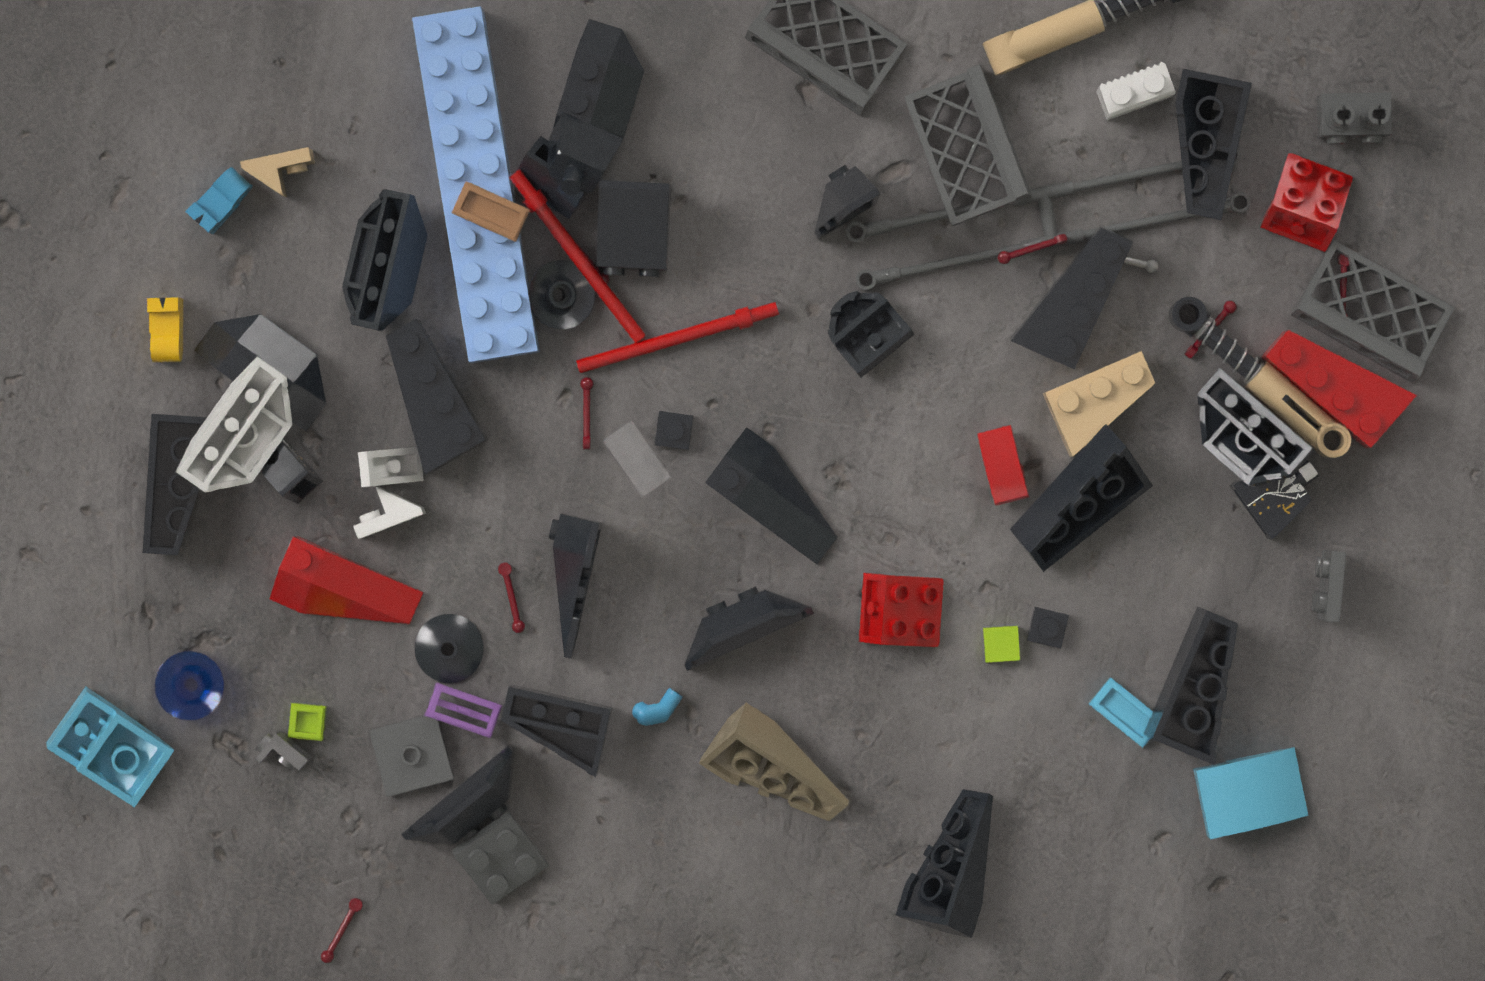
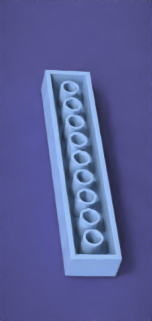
[412,6,540,363]

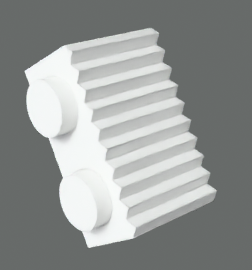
[1096,62,1176,120]

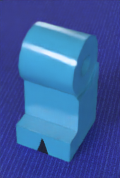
[185,167,253,235]

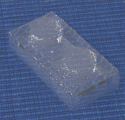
[603,420,671,497]

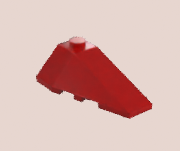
[269,536,424,624]

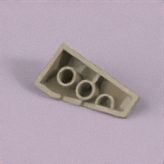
[699,702,849,821]

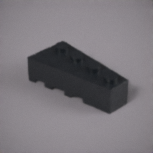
[142,414,207,555]

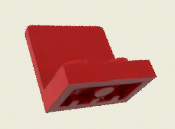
[1260,153,1353,252]
[859,573,944,647]

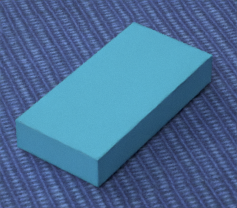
[1089,677,1153,748]

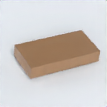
[452,181,530,242]

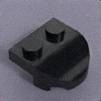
[828,291,915,378]

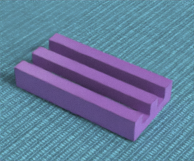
[424,683,502,738]

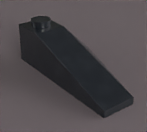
[1175,69,1252,220]
[705,427,837,564]
[548,513,603,659]

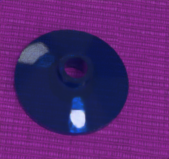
[155,651,224,720]

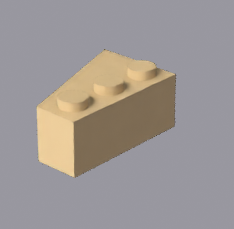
[1043,351,1155,457]

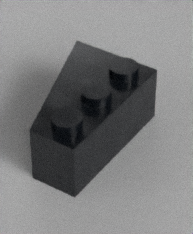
[501,684,613,778]

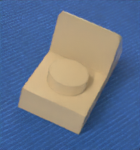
[240,147,315,197]

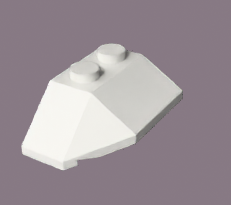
[176,357,292,493]

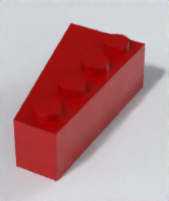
[1261,330,1417,448]

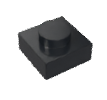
[654,411,694,450]
[1027,606,1069,649]

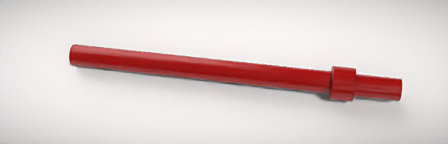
[509,169,646,343]
[576,302,779,373]

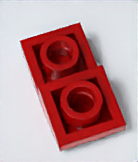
[977,425,1029,506]

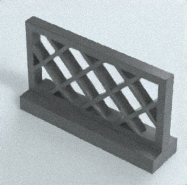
[745,0,907,115]
[904,64,1032,226]
[1291,240,1455,383]

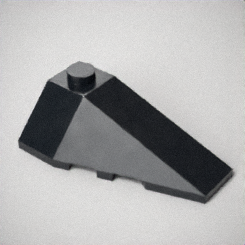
[814,165,880,240]
[895,789,993,938]

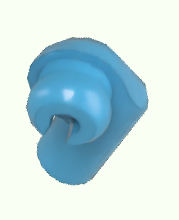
[632,688,683,726]

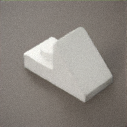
[358,447,424,487]
[353,487,426,539]

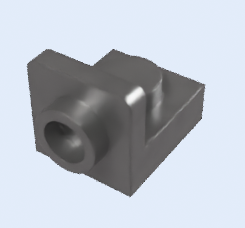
[254,731,312,771]

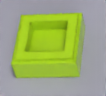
[983,625,1020,663]
[288,703,327,741]

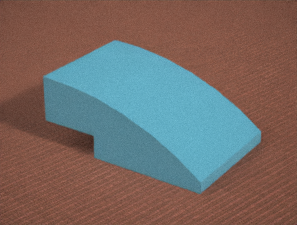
[46,686,174,807]
[1193,747,1308,839]

